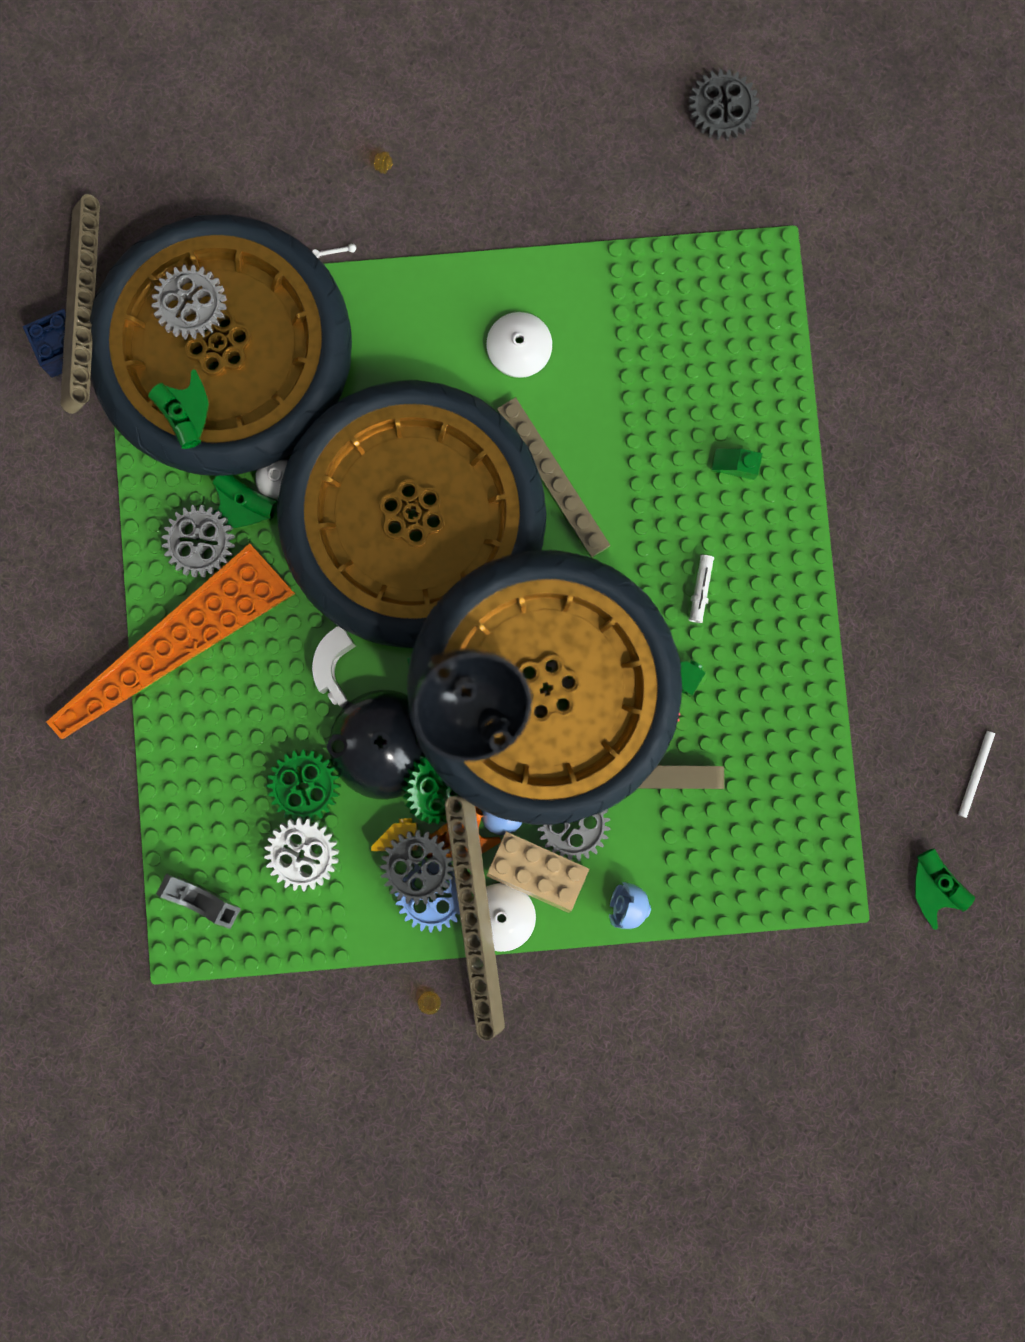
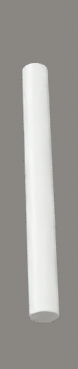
[958,731,995,818]

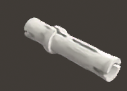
[689,555,714,623]

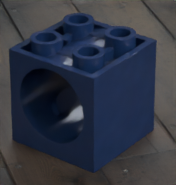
[23,309,66,378]

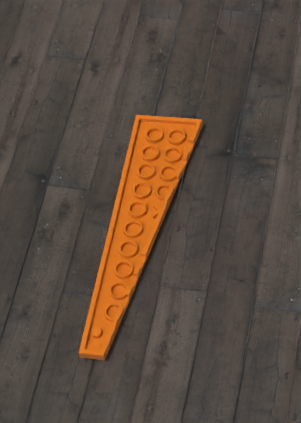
[46,544,295,739]

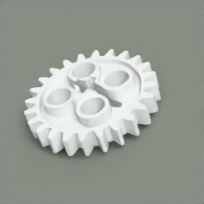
[264,817,339,891]

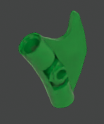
[148,370,209,449]
[212,475,278,528]
[915,848,975,930]

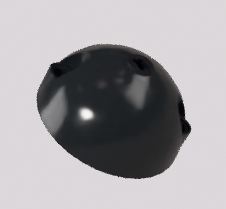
[413,648,532,762]
[327,690,430,800]

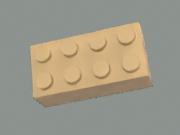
[486,832,589,913]

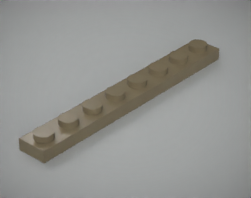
[497,397,610,558]

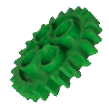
[266,749,341,823]
[402,755,461,824]

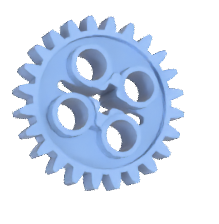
[395,859,460,932]

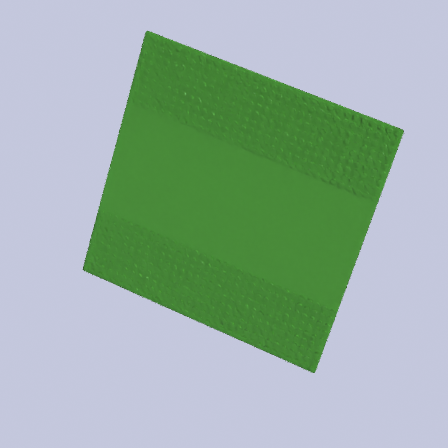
[114,226,869,984]

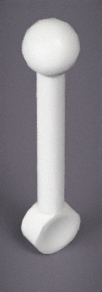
[312,244,356,258]

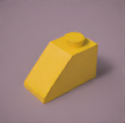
[371,818,418,851]

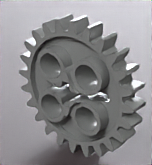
[152,265,227,339]
[162,505,235,578]
[537,809,611,861]

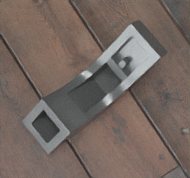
[156,873,241,929]

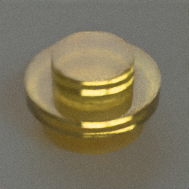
[374,151,392,174]
[418,991,441,1015]

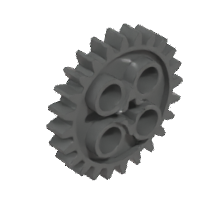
[688,69,759,141]
[380,830,454,905]

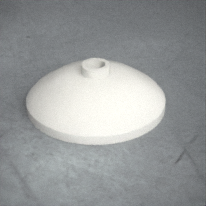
[486,312,552,378]
[474,883,536,951]

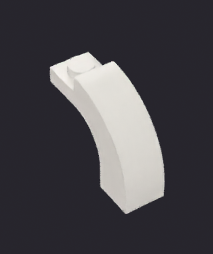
[312,626,356,708]

